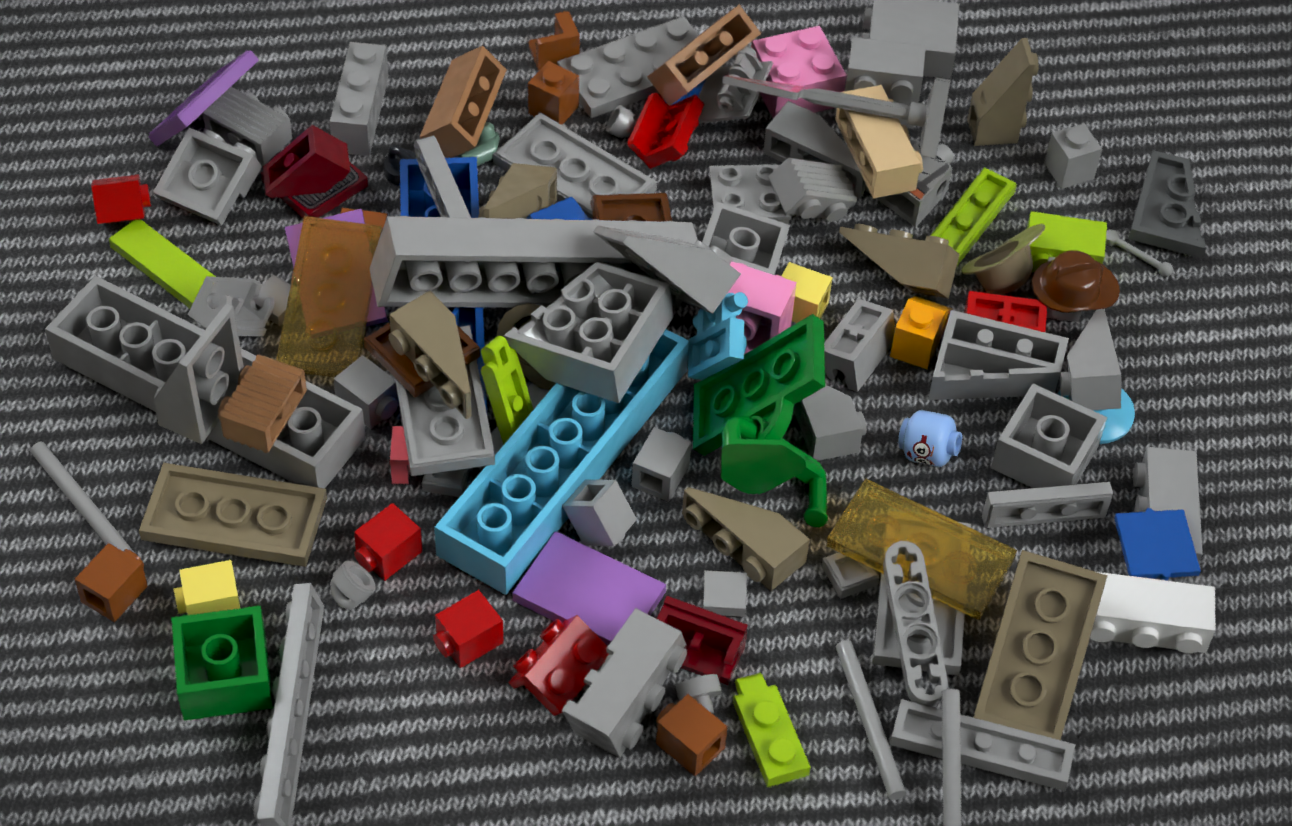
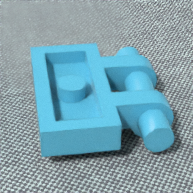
[688,292,748,380]

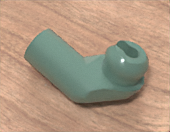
[458,122,500,167]

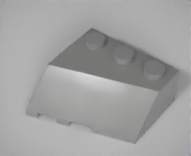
[503,262,674,403]

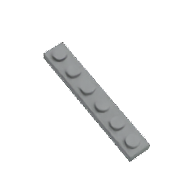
[254,583,324,826]

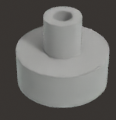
[675,674,722,714]

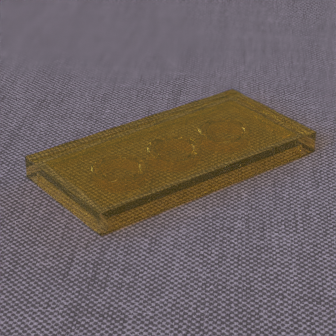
[276,216,383,377]
[826,478,1018,620]

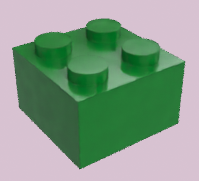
[171,606,273,721]

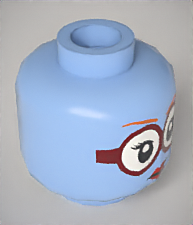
[898,410,962,467]

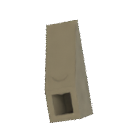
[967,38,1039,146]
[478,163,557,219]
[839,224,960,299]
[388,290,472,419]
[682,487,810,591]

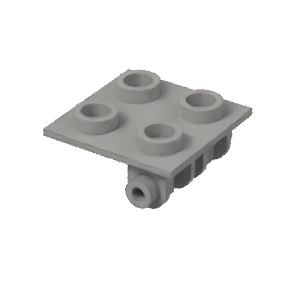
[698,47,773,123]
[709,164,791,224]

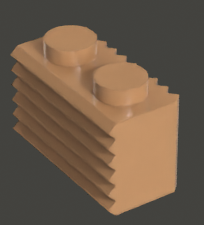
[218,354,307,453]

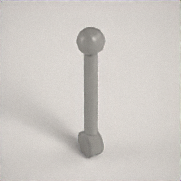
[1106,230,1173,277]

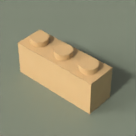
[835,85,923,198]

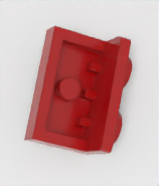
[627,92,705,169]
[508,615,609,716]

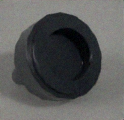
[383,145,417,185]

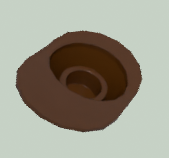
[1032,251,1120,313]

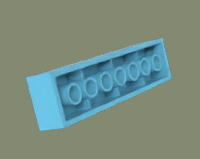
[434,329,689,595]

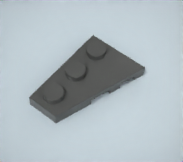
[1128,150,1206,258]

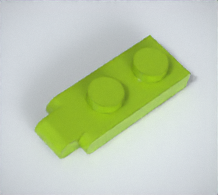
[481,336,534,445]
[733,673,810,787]

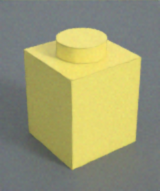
[776,262,833,323]
[174,560,240,615]

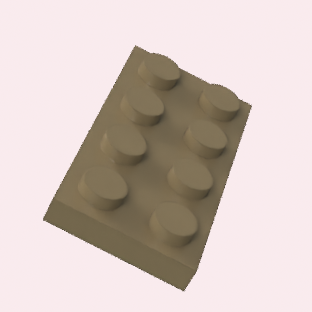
[139,463,327,567]
[973,550,1108,740]

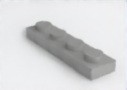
[890,699,1076,791]

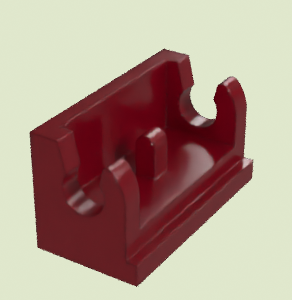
[657,596,748,685]

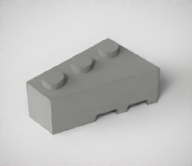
[928,310,1069,400]
[562,608,687,758]

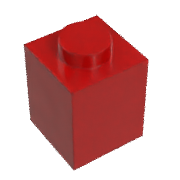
[91,174,151,224]
[354,503,423,581]
[433,590,504,668]

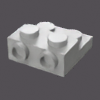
[153,128,262,226]

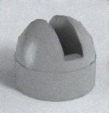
[606,105,637,138]

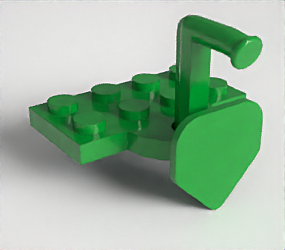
[693,314,828,528]

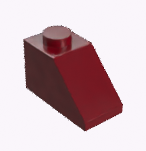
[263,125,351,198]

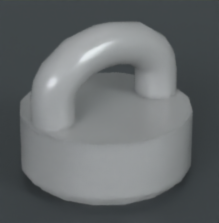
[330,561,376,610]

